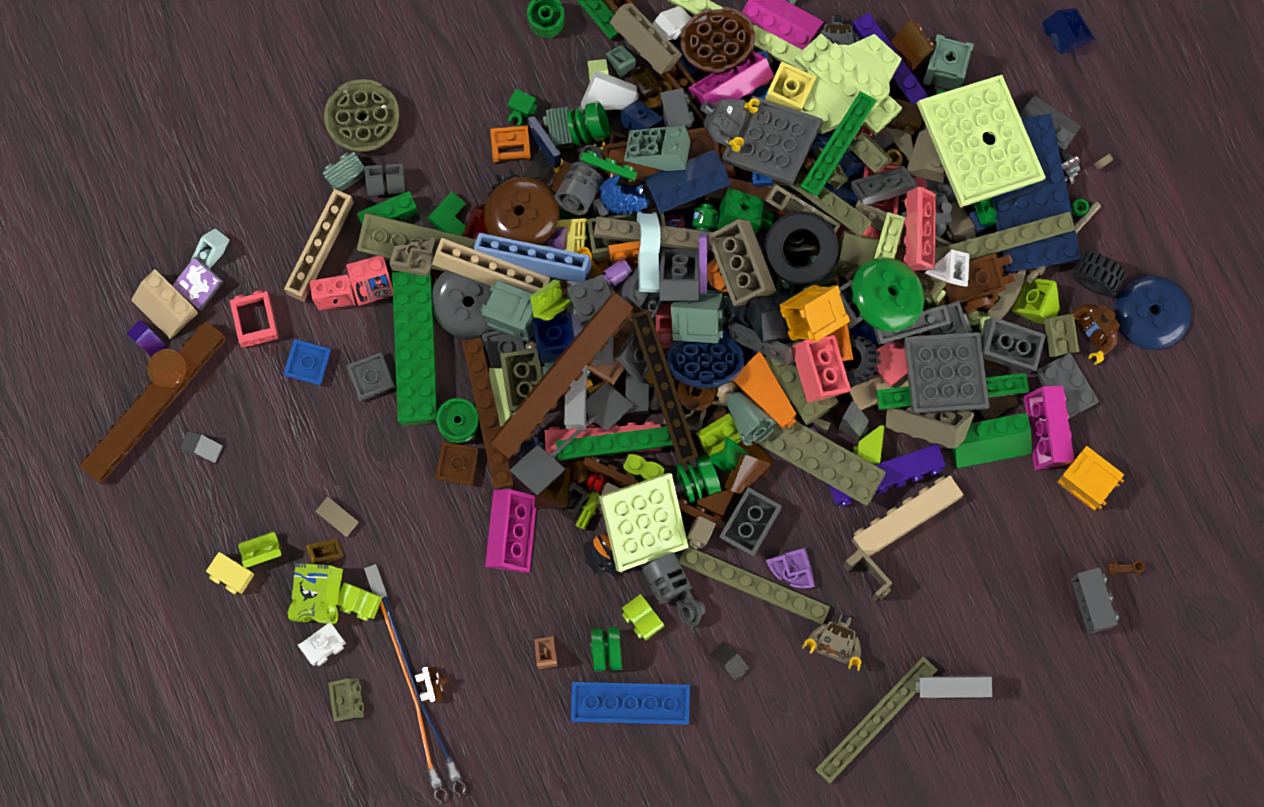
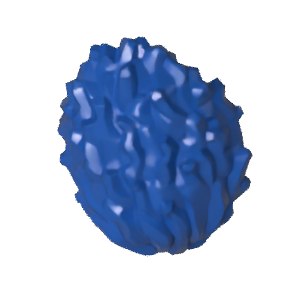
[599,175,649,215]

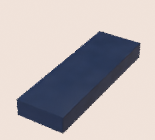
[528,116,561,168]

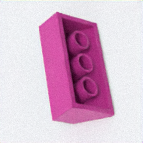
[741,0,824,50]
[689,50,774,106]
[1024,386,1074,470]
[485,489,536,573]

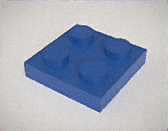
[283,339,332,386]

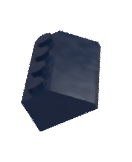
[644,149,731,214]

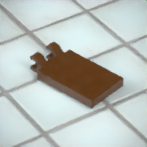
[945,252,1018,303]

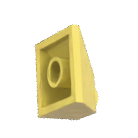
[765,62,816,110]

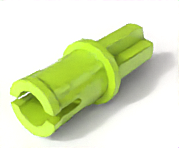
[576,492,601,530]

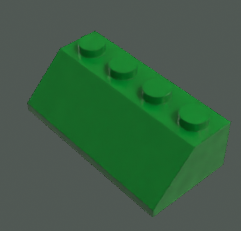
[952,413,1032,469]

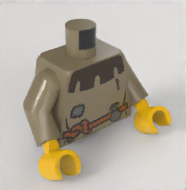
[802,614,861,671]

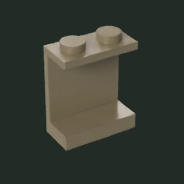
[843,548,892,601]

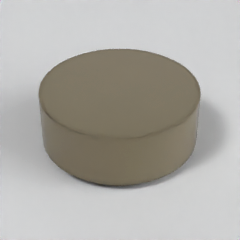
[1094,154,1113,170]

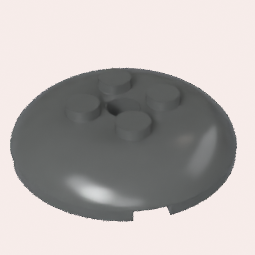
[432,270,494,339]

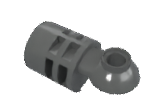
[554,145,605,215]
[642,553,705,627]

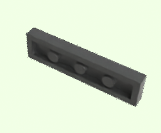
[873,305,951,345]
[728,321,794,366]

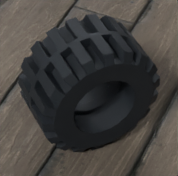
[1072,252,1126,296]
[843,335,881,384]

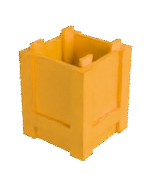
[780,285,850,342]
[1057,446,1124,511]

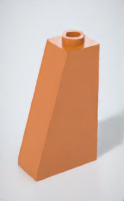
[732,352,796,430]

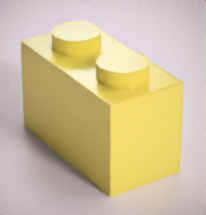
[206,552,254,594]

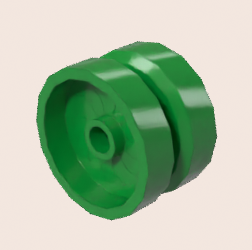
[436,398,480,445]
[590,626,622,672]

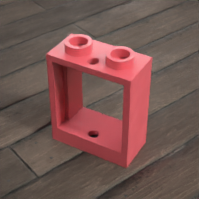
[310,275,356,311]
[230,290,279,348]

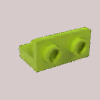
[530,280,571,320]
[696,413,741,457]
[238,531,282,568]

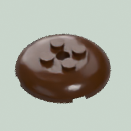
[681,7,755,73]
[484,177,559,245]

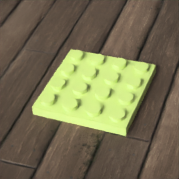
[599,473,688,572]

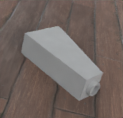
[916,675,992,698]

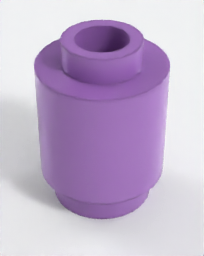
[604,260,633,286]

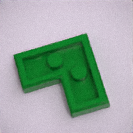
[428,192,469,236]

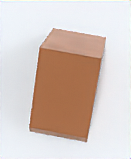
[534,636,558,669]

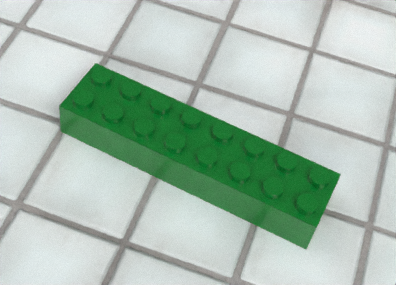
[392,271,438,426]

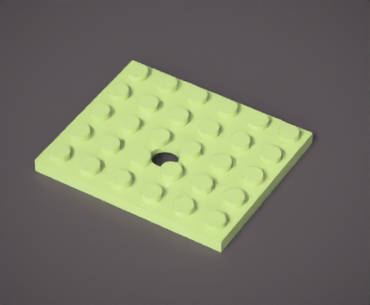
[917,75,1046,207]

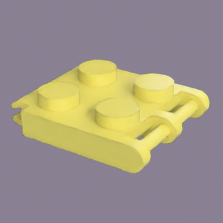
[555,218,588,253]

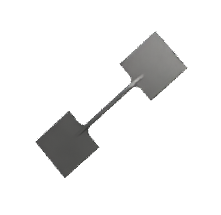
[510,382,633,495]

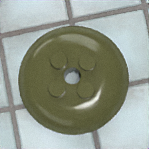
[324,79,399,152]

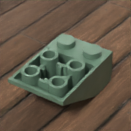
[624,126,691,171]

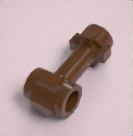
[1107,560,1146,576]

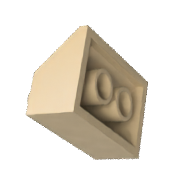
[131,270,198,339]

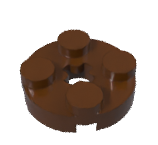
[960,293,999,314]
[677,382,716,412]

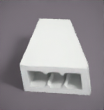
[581,70,639,111]

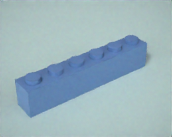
[474,233,591,283]

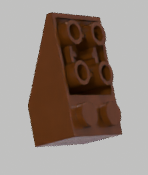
[890,18,933,76]

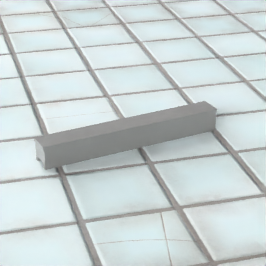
[564,280,587,431]

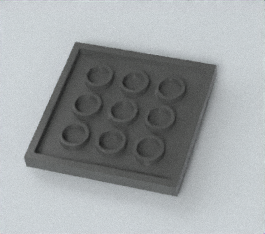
[721,96,823,185]
[903,332,989,414]

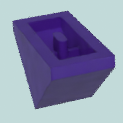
[126,320,166,359]

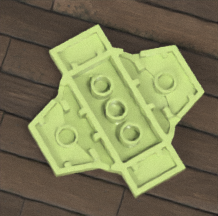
[794,34,902,135]

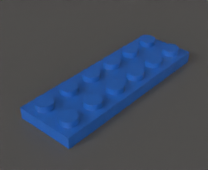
[571,682,690,725]

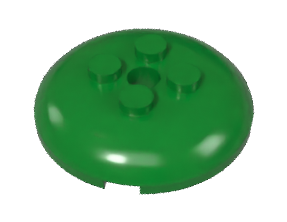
[851,257,925,332]

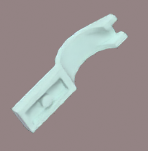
[637,211,660,293]

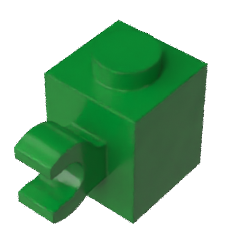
[507,89,538,126]

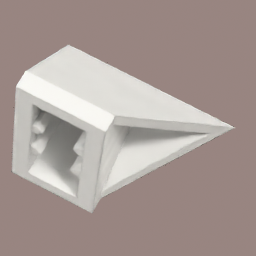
[925,249,969,287]

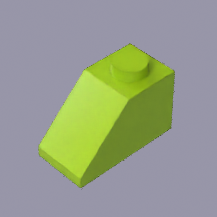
[853,425,884,465]

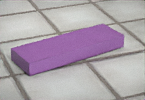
[699,232,708,293]

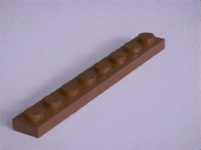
[462,337,514,490]
[582,456,727,532]

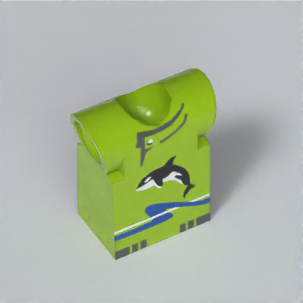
[288,563,343,624]

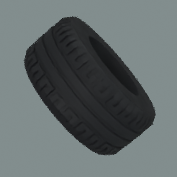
[764,211,838,285]

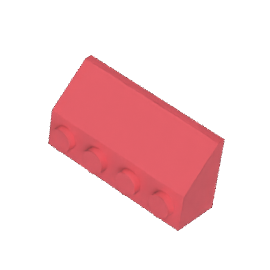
[904,187,936,271]

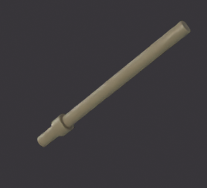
[1024,202,1101,285]

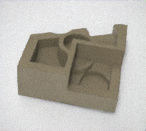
[390,237,436,277]

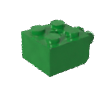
[717,188,774,235]

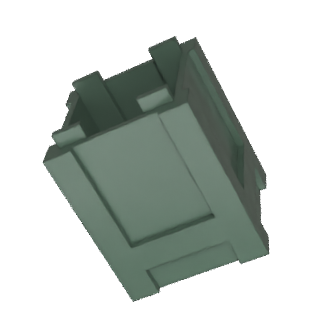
[923,34,974,90]
[480,280,540,343]
[671,289,728,343]

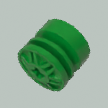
[566,101,611,148]
[676,454,721,503]

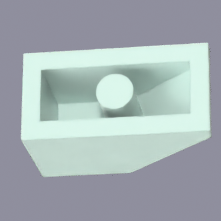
[191,229,229,268]

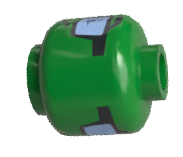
[693,204,719,232]

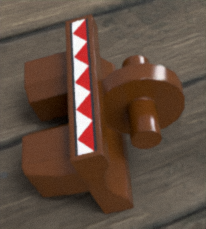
[415,667,449,703]

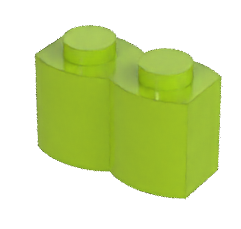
[623,454,664,481]
[337,582,382,621]
[621,594,664,641]

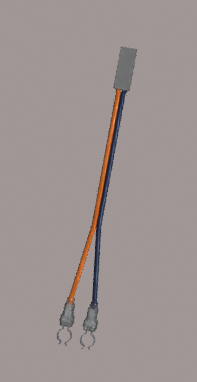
[364,564,465,804]

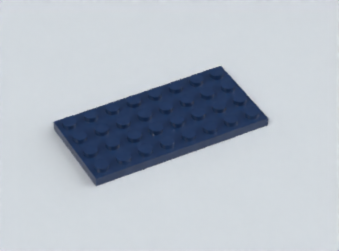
[982,113,1081,274]

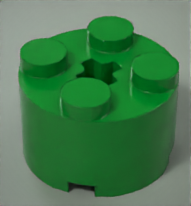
[527,0,565,39]

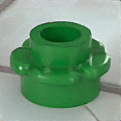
[1071,199,1090,217]

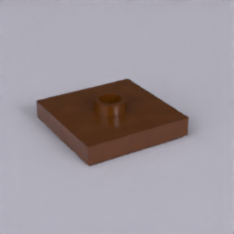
[435,442,480,486]

